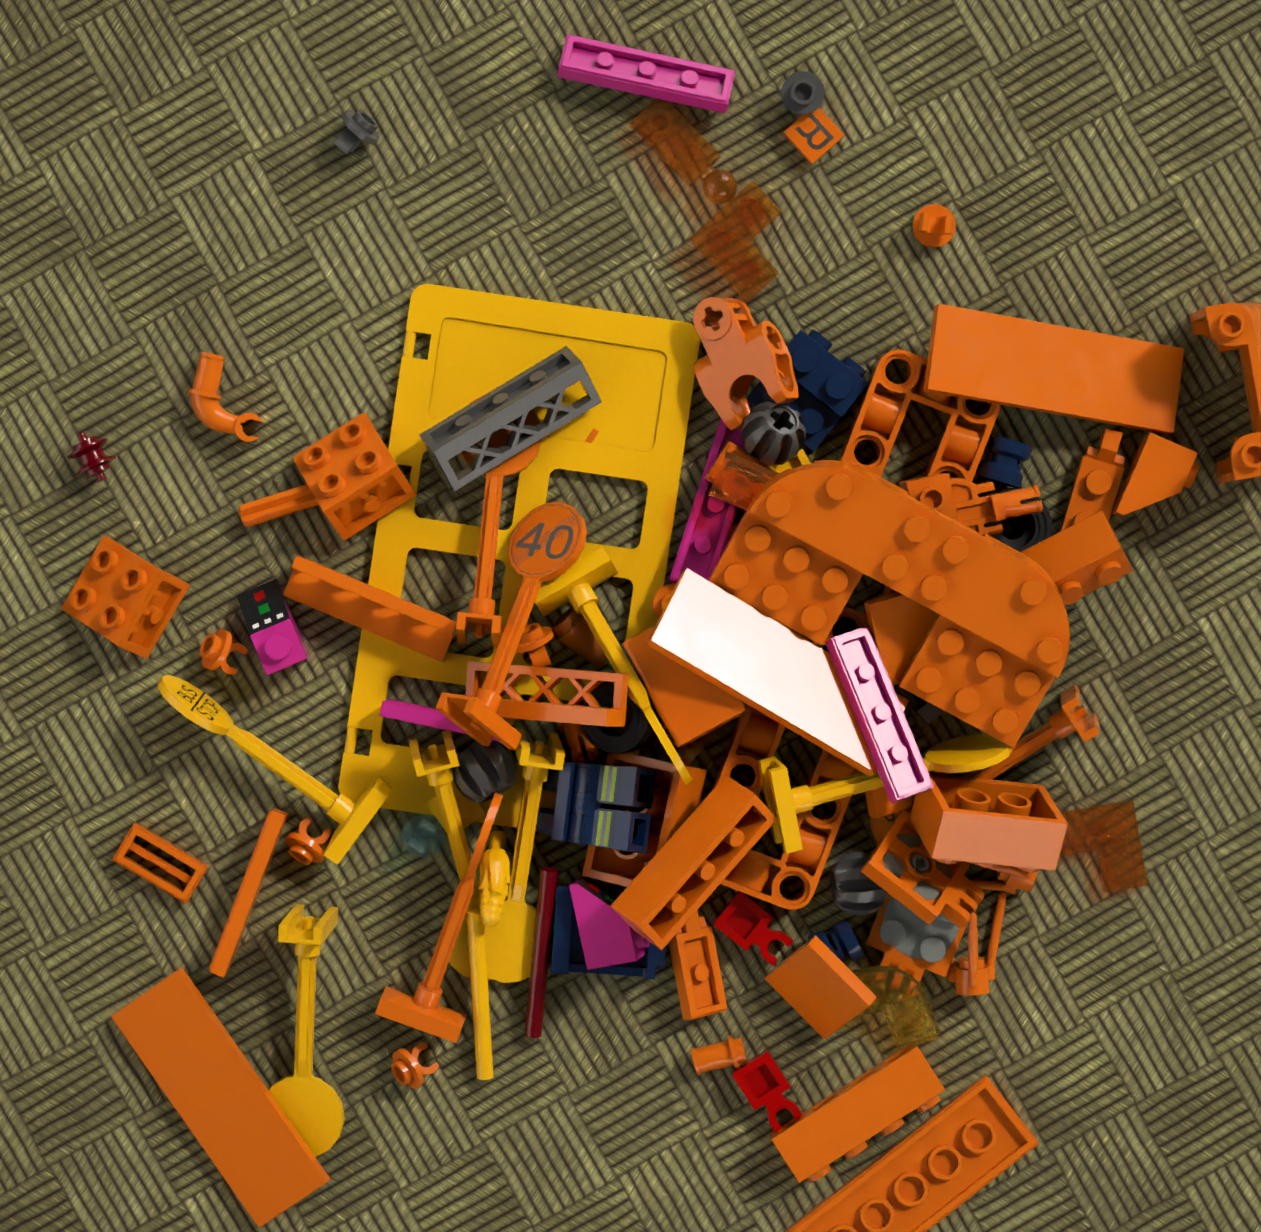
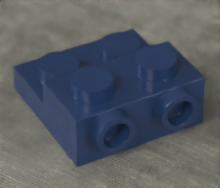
[747,329,869,452]

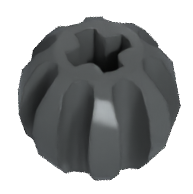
[741,401,806,465]
[453,740,517,802]
[830,851,888,916]

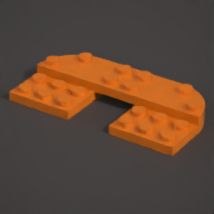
[708,460,1070,748]

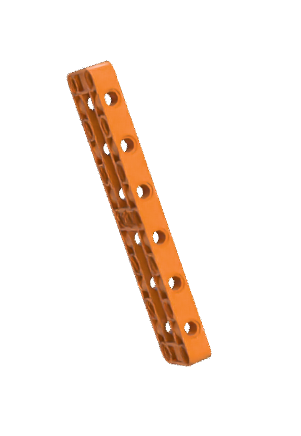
[711,349,1000,910]

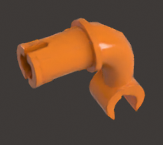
[187,351,263,442]

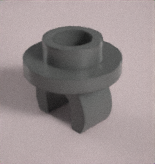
[781,71,825,115]
[334,110,379,155]

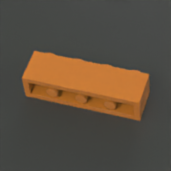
[1021,511,1133,605]
[611,775,777,950]
[769,1041,945,1183]

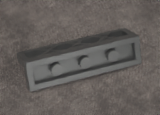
[419,346,602,491]

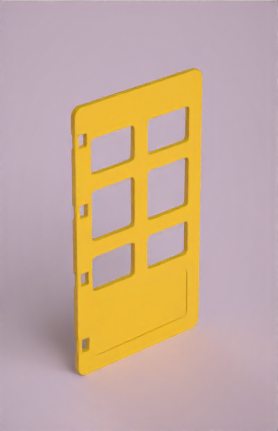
[338,284,700,831]

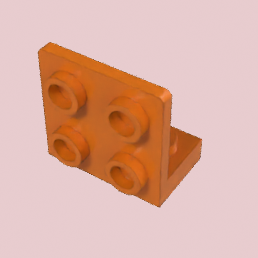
[293,413,417,541]
[62,536,190,659]

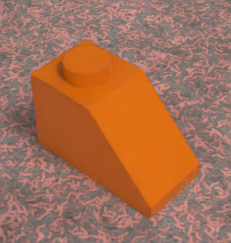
[1111,432,1200,516]

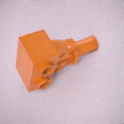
[899,473,1043,535]

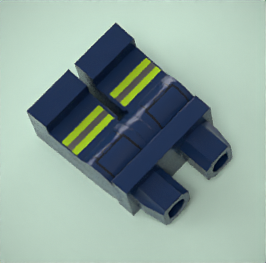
[536,762,656,853]

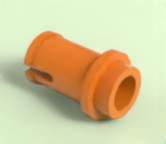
[558,722,599,763]
[691,1035,747,1075]

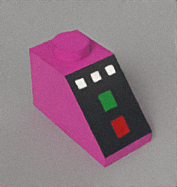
[237,579,311,675]
[569,877,650,970]

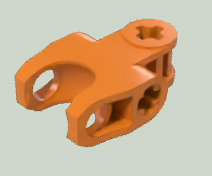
[693,297,799,430]

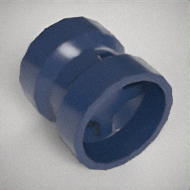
[979,435,1032,488]
[807,918,864,962]

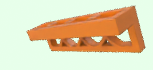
[283,555,457,662]
[465,661,629,727]

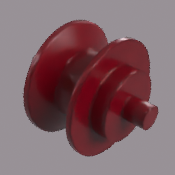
[67,432,116,482]

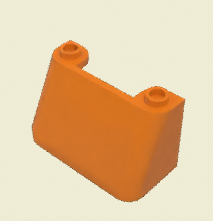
[1189,303,1261,484]

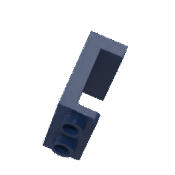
[551,883,666,980]

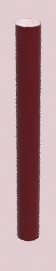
[524,867,558,1038]

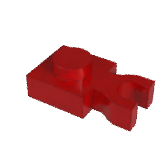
[713,891,794,966]
[731,1049,803,1133]

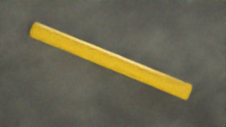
[466,909,494,1080]

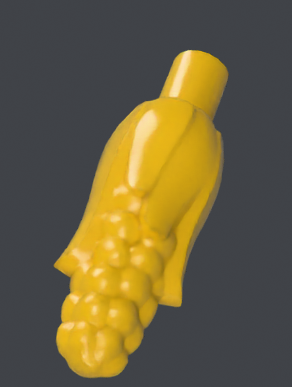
[478,831,513,927]

